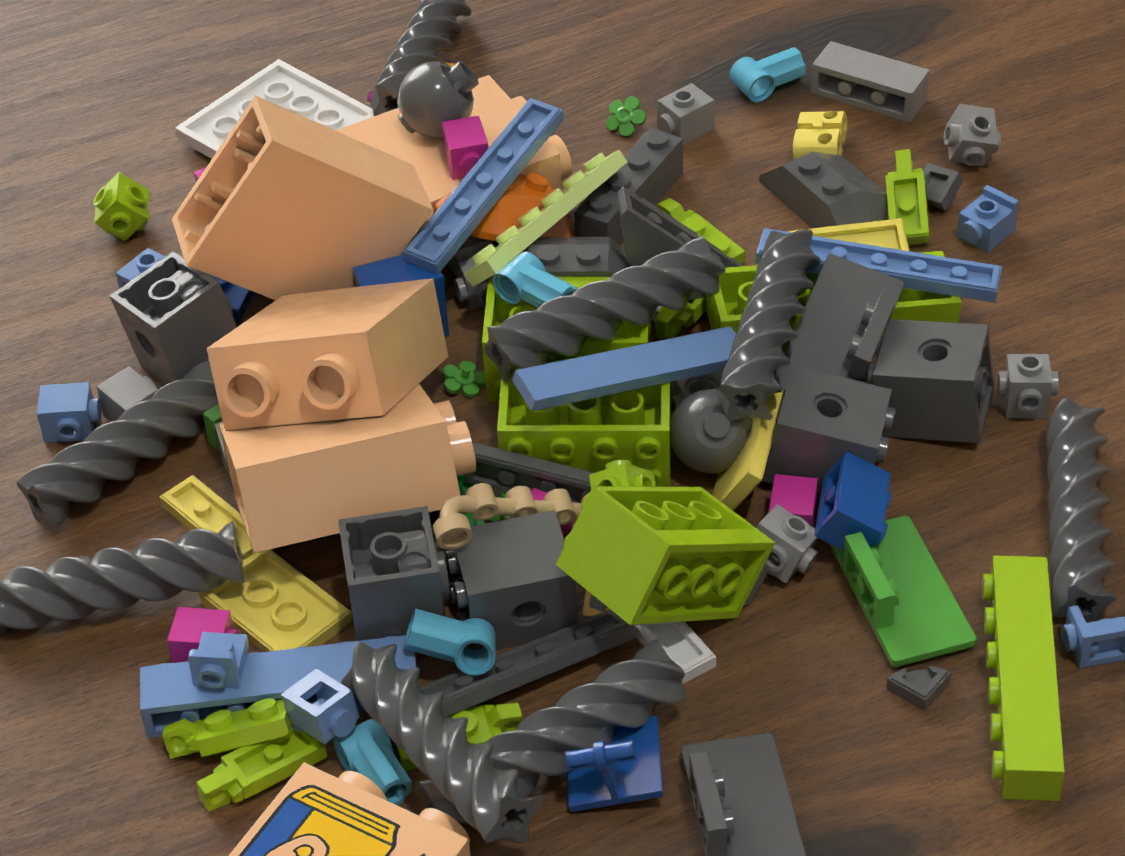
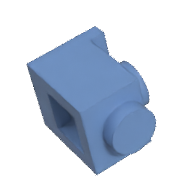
[957,185,1019,253]
[281,668,360,744]

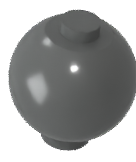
[398,60,479,138]
[670,389,752,474]

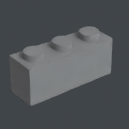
[811,41,930,123]

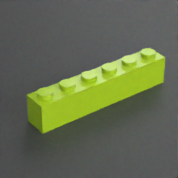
[982,556,1065,801]

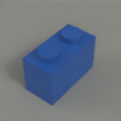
[814,451,891,551]

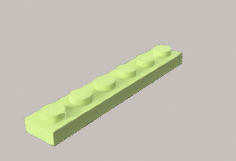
[464,150,628,287]

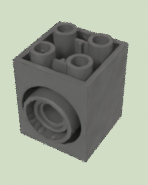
[110,251,237,384]
[868,319,994,443]
[763,365,896,496]
[338,506,451,641]
[445,510,578,650]

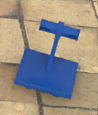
[566,716,664,812]

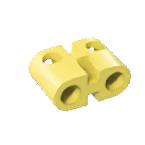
[793,111,847,160]

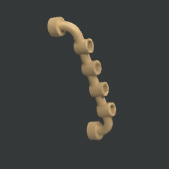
[433,483,589,550]

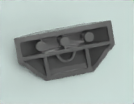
[759,152,888,228]
[618,187,743,300]
[492,237,630,277]

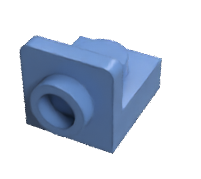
[1060,605,1125,668]
[188,632,249,689]

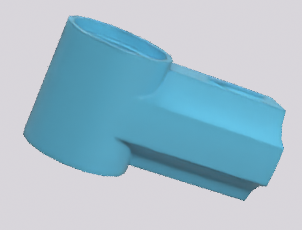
[729,47,806,103]
[492,252,578,308]
[404,608,496,676]
[332,718,413,806]

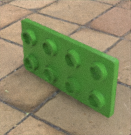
[828,515,976,667]

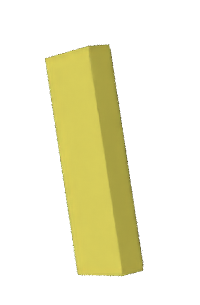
[159,475,273,561]

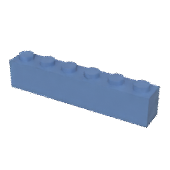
[140,635,417,738]

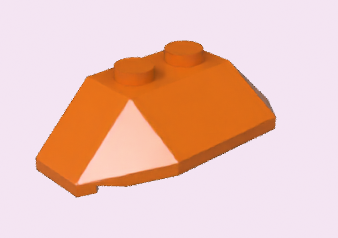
[432,173,575,241]

